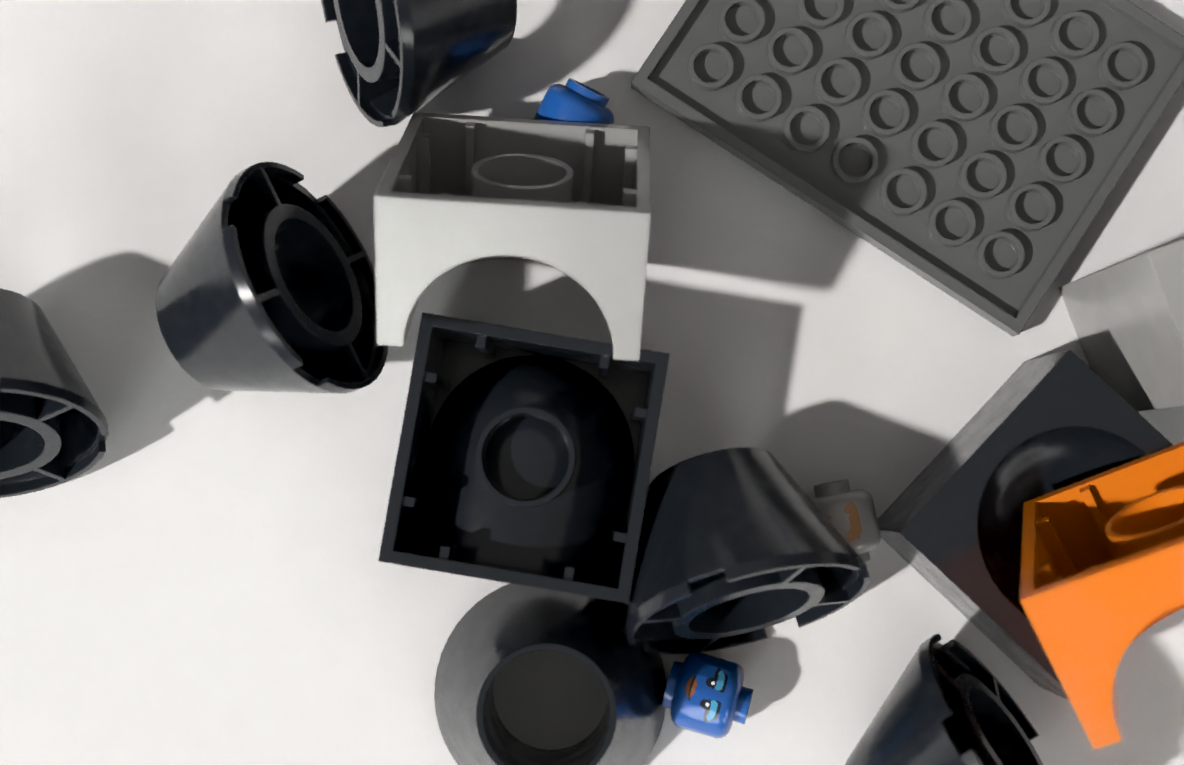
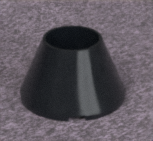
[321,0,517,127]
[155,162,388,394]
[0,288,109,498]
[625,447,870,655]
[434,583,666,765]
[845,634,1043,765]

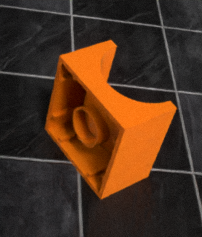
[1020,441,1184,749]

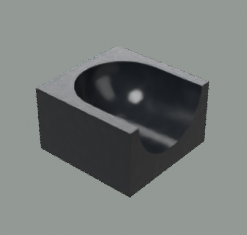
[378,312,670,603]
[877,350,1173,701]

